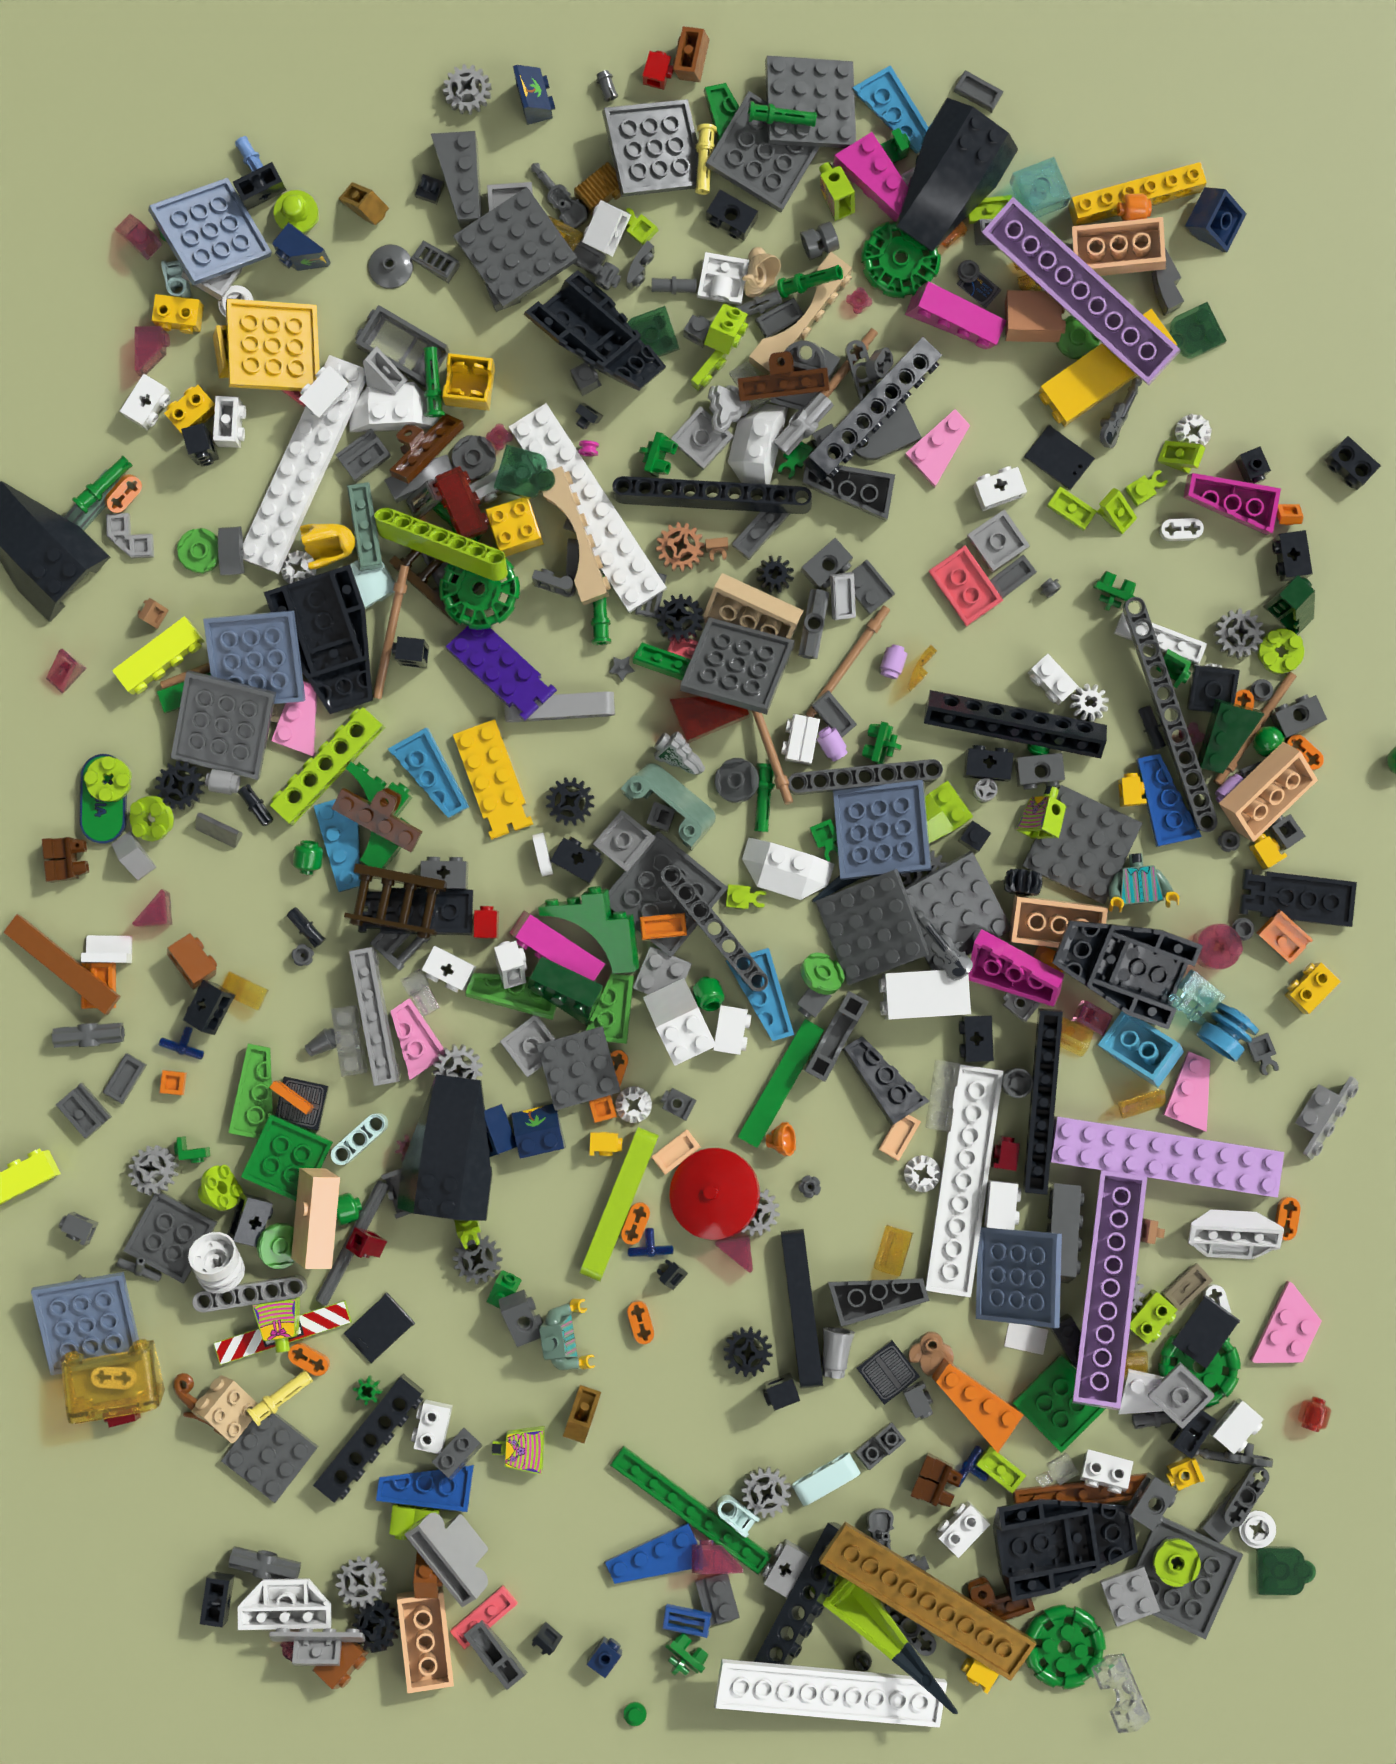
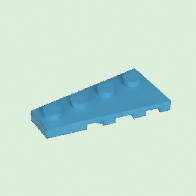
[852,65,929,154]
[388,728,469,818]
[314,793,361,892]
[725,948,794,1041]

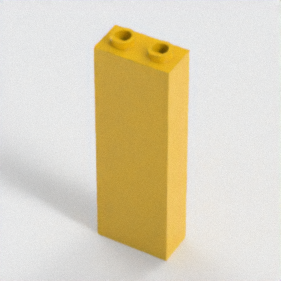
[1039,308,1177,427]

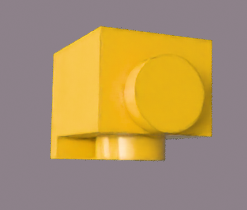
[1118,773,1147,807]
[1249,833,1288,870]
[589,1132,623,1156]
[1166,1457,1205,1491]
[961,1657,999,1694]

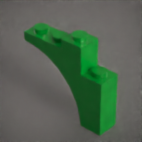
[345,762,412,869]
[538,886,639,974]

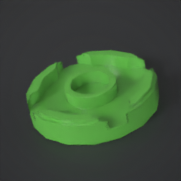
[1056,315,1100,360]
[177,528,219,573]
[800,952,845,995]
[257,1223,294,1269]

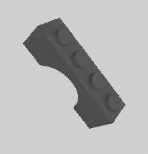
[804,991,869,1082]

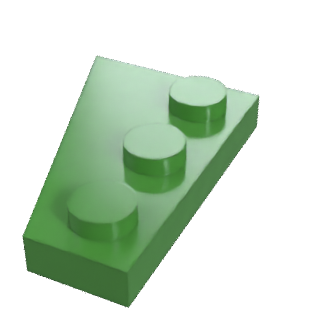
[586,974,634,1044]

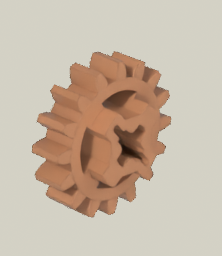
[656,522,705,572]

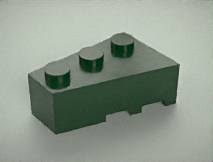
[1263,575,1315,635]
[1197,699,1265,774]
[528,956,603,1026]

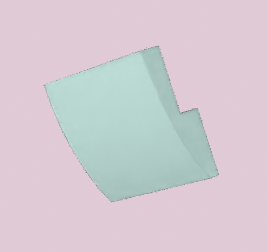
[350,560,395,610]

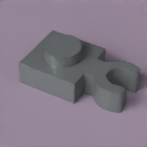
[1246,1033,1279,1075]

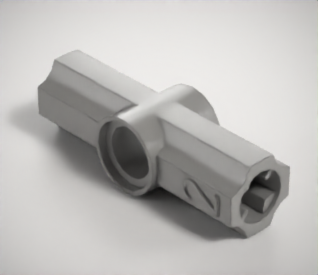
[773,392,834,455]

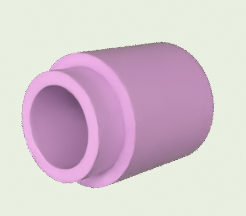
[880,644,908,679]
[816,726,848,761]
[1215,774,1244,803]

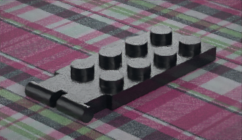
[1239,869,1357,927]
[358,888,473,936]

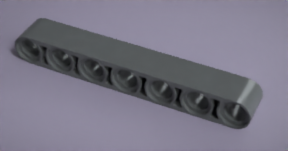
[788,759,943,795]
[661,865,768,992]

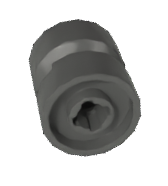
[800,221,840,260]
[1001,1068,1033,1098]

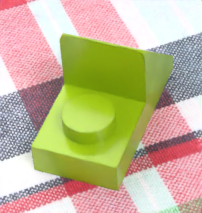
[1158,441,1205,473]
[1097,488,1137,534]

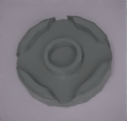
[452,435,496,480]
[715,758,759,803]

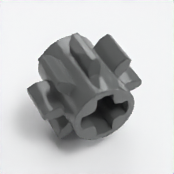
[593,262,621,290]

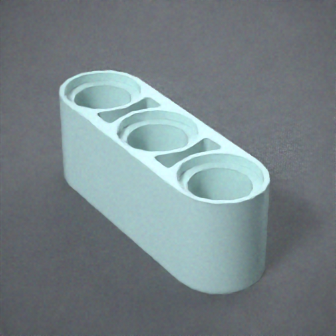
[331,1113,388,1165]
[792,1452,861,1506]

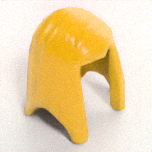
[300,524,355,569]

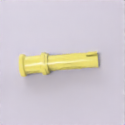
[695,124,717,195]
[246,1370,313,1426]

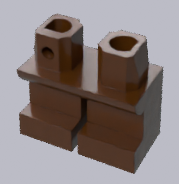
[42,837,89,883]
[911,1453,963,1507]

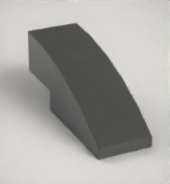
[1151,248,1184,316]
[385,455,457,503]
[464,1620,528,1690]

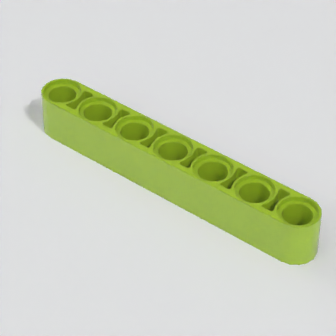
[374,508,508,581]
[579,1127,659,1281]

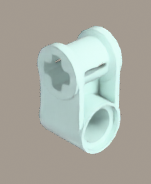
[161,260,191,298]
[717,1495,761,1537]

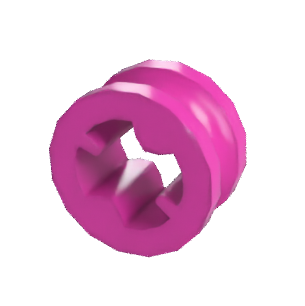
[578,440,599,457]

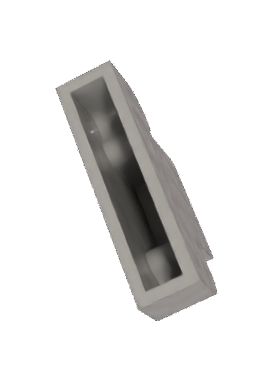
[404,1513,488,1607]

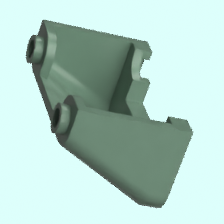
[621,763,716,851]

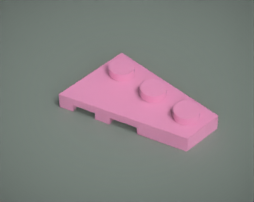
[905,409,970,488]
[271,681,317,757]
[391,998,445,1080]
[1163,1051,1210,1132]

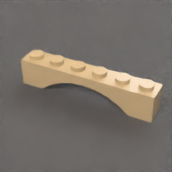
[749,252,852,375]
[536,466,611,605]

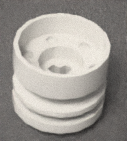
[188,1232,245,1294]

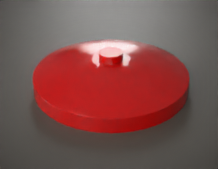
[669,1148,760,1240]

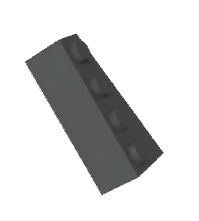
[431,131,482,228]
[802,465,895,521]
[1046,1183,1084,1284]
[828,1278,930,1327]

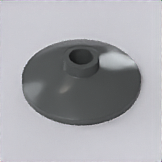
[368,244,413,289]

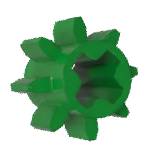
[353,1375,383,1405]

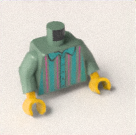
[1108,853,1179,912]
[539,1298,595,1370]

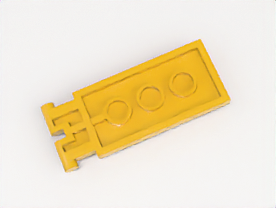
[453,719,534,840]

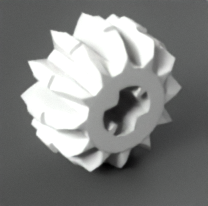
[1070,684,1109,722]

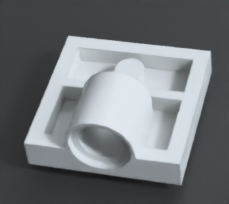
[697,252,749,305]

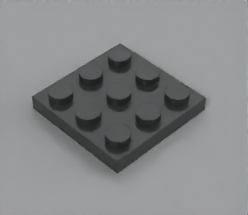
[537,1026,621,1111]
[123,1191,218,1283]
[221,1413,319,1503]

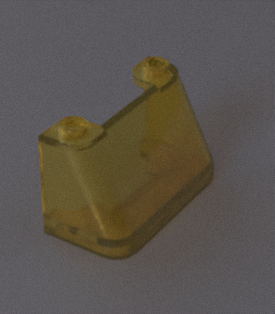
[61,1339,165,1424]

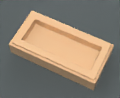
[879,1115,921,1161]
[651,1129,701,1175]

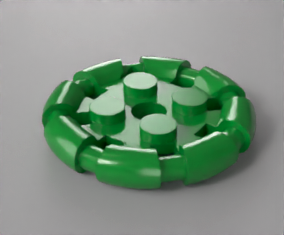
[861,221,941,298]
[439,558,520,630]
[1158,1328,1241,1408]
[1025,1605,1106,1689]

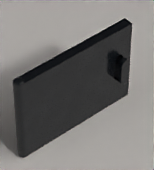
[1024,425,1095,490]
[344,1292,415,1364]
[1171,1295,1240,1369]

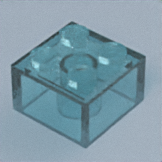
[1010,157,1071,218]

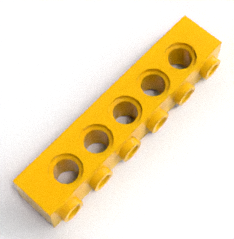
[1068,162,1207,226]

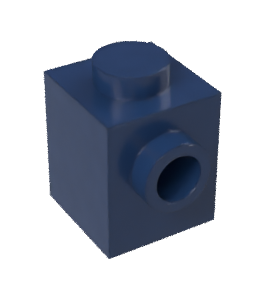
[587,1637,622,1678]

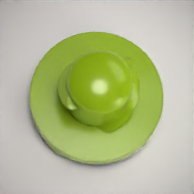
[274,190,319,234]
[198,1165,243,1211]

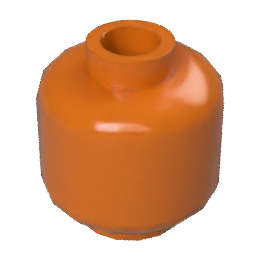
[1117,193,1152,221]

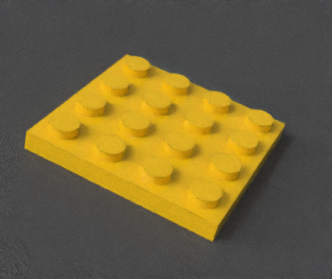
[226,299,320,391]

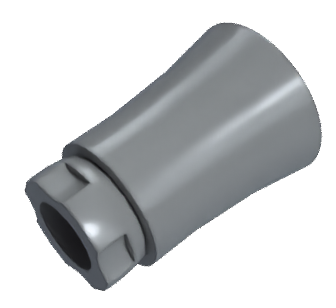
[822,1327,855,1379]

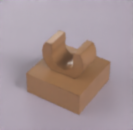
[705,537,728,562]
[137,598,169,629]
[1140,1218,1165,1244]

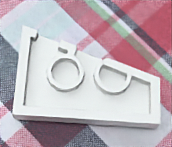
[1118,1369,1164,1414]

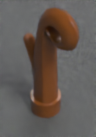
[173,1373,223,1437]

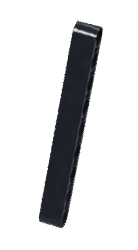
[612,476,812,514]

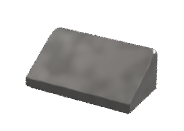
[195,813,243,848]

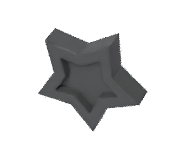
[609,656,635,682]

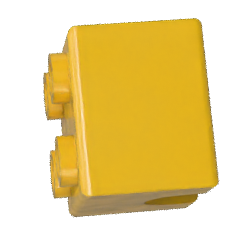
[442,353,495,411]
[485,496,544,557]

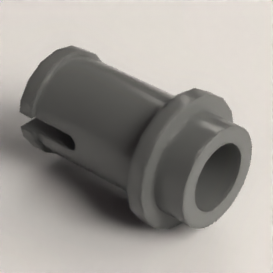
[596,70,618,102]

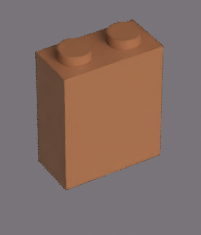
[1005,290,1066,342]

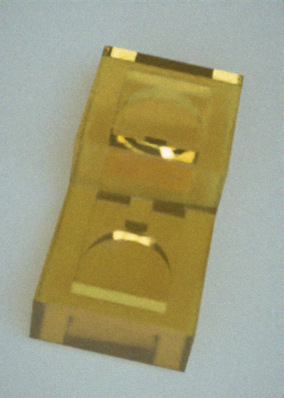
[907,645,937,692]
[222,971,269,1010]

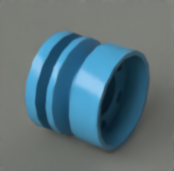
[1197,1003,1259,1062]

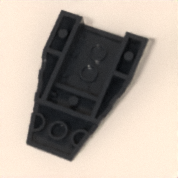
[896,98,1018,252]
[524,270,666,391]
[0,481,111,622]
[264,564,373,714]
[1052,920,1203,1030]
[397,1074,493,1221]
[993,1499,1138,1601]

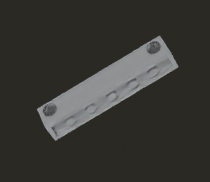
[349,947,400,1086]

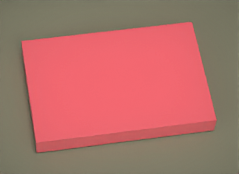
[928,545,1004,626]

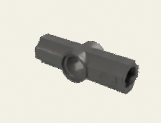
[798,589,830,659]
[52,1023,125,1048]
[229,1546,301,1579]

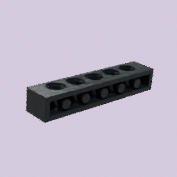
[313,1374,424,1503]

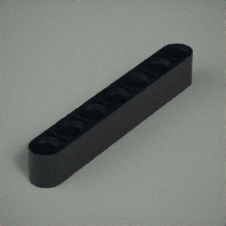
[781,1229,823,1389]

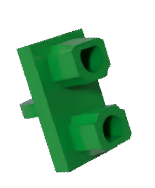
[639,432,678,477]
[1093,571,1136,611]
[862,721,902,765]
[665,1633,709,1676]

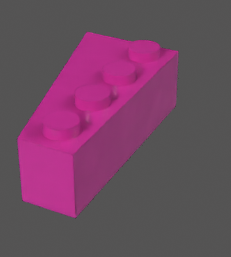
[833,132,909,222]
[905,281,1007,349]
[1183,473,1281,535]
[510,910,605,981]
[968,929,1065,1007]

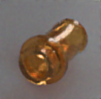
[941,222,968,249]

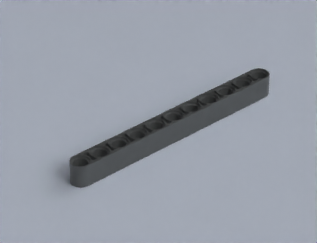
[1122,597,1218,832]

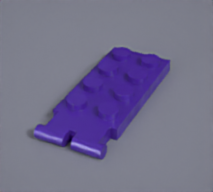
[446,626,557,721]

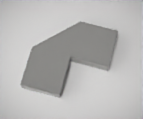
[106,513,154,559]

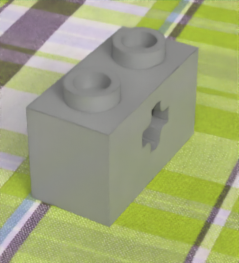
[762,1539,810,1598]

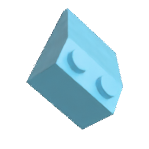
[1098,1011,1184,1088]

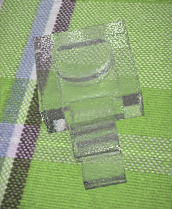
[1035,1452,1079,1488]

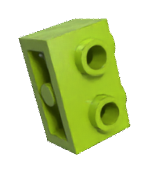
[704,304,749,355]
[1130,1289,1178,1344]

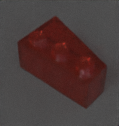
[433,466,490,539]
[669,697,750,743]

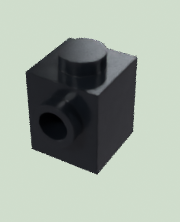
[1235,446,1271,484]

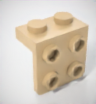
[191,1375,258,1443]

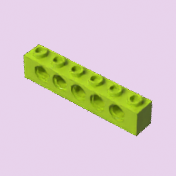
[270,707,385,825]

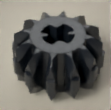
[756,555,794,594]
[1004,869,1043,896]

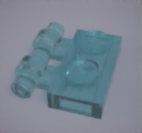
[1168,969,1226,1026]

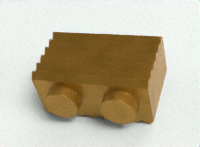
[574,162,621,216]

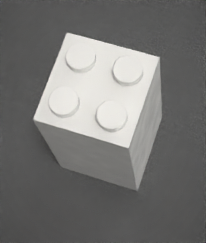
[878,970,971,1020]
[643,978,716,1066]

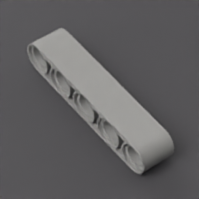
[504,692,615,722]
[192,1275,307,1312]

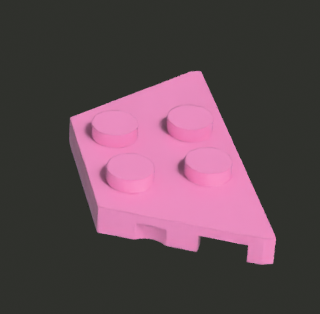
[1250,1281,1322,1363]

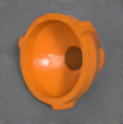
[766,1122,796,1156]

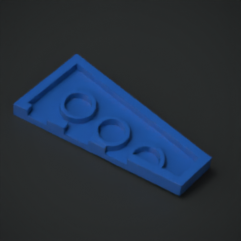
[1136,754,1202,847]
[376,1465,474,1512]
[605,1523,708,1584]

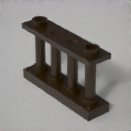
[389,524,483,625]
[344,863,447,939]

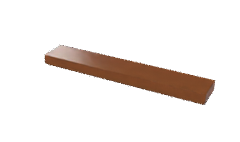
[4,914,121,1015]
[1013,1473,1147,1504]

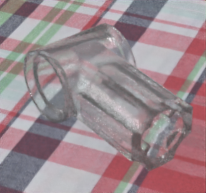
[400,968,440,1017]

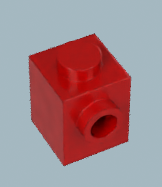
[642,51,674,90]
[474,906,499,939]

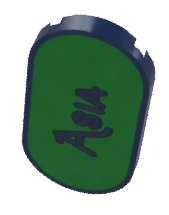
[80,754,127,844]

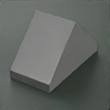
[363,346,408,394]
[112,831,157,880]

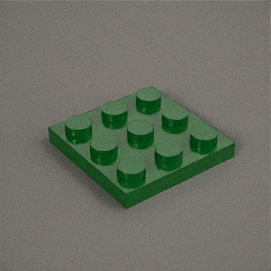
[241,1114,333,1201]
[1012,1354,1106,1453]

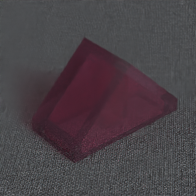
[46,649,87,693]
[132,889,172,927]
[1072,1000,1113,1036]
[714,1235,753,1273]

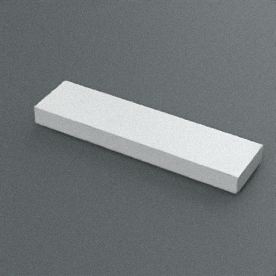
[1114,612,1207,665]

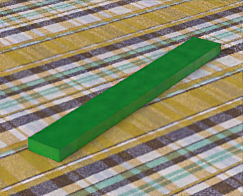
[610,1446,772,1575]

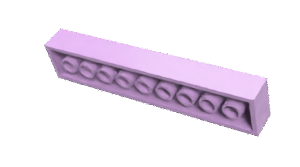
[982,197,1181,386]
[1050,1116,1284,1198]
[1072,1170,1147,1410]

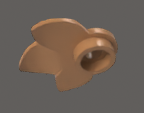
[908,1332,954,1376]

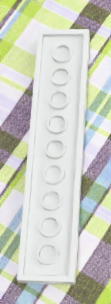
[241,355,366,574]
[509,403,667,613]
[925,1064,1004,1297]
[714,1659,947,1727]

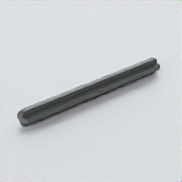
[316,1180,389,1305]

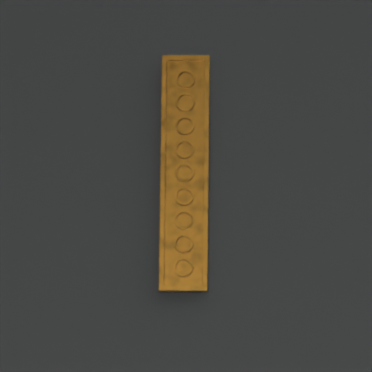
[819,1522,1037,1681]

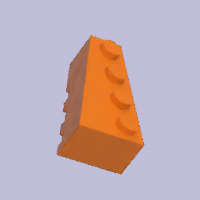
[932,1358,1024,1453]

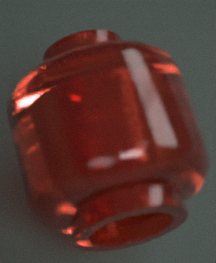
[1298,1396,1331,1432]

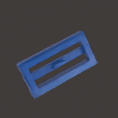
[662,1604,712,1638]

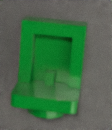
[880,128,910,164]
[1156,649,1192,689]
[174,1136,211,1163]
[486,1270,522,1309]

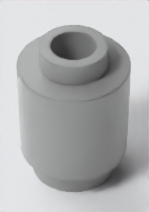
[205,769,240,795]

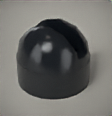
[853,1651,872,1671]

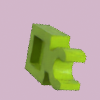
[626,208,659,246]
[1125,470,1168,507]
[726,884,766,909]
[454,1220,481,1249]

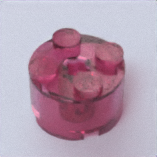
[1193,924,1243,970]

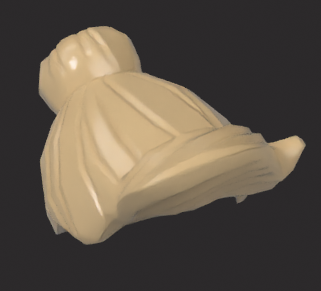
[742,247,781,298]

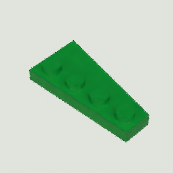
[704,83,739,142]

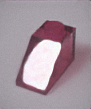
[115,214,162,260]
[135,326,170,377]
[692,1539,743,1574]

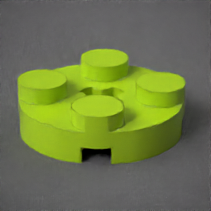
[1258,629,1304,674]
[84,756,132,802]
[129,796,174,841]
[1153,1538,1201,1587]

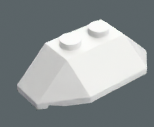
[349,382,439,432]
[728,404,788,484]
[742,838,835,900]
[1188,1210,1284,1259]
[238,1578,331,1630]

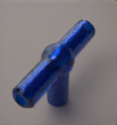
[159,1026,204,1060]
[628,1228,674,1257]
[956,1445,989,1488]

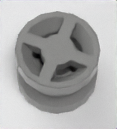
[973,778,997,802]

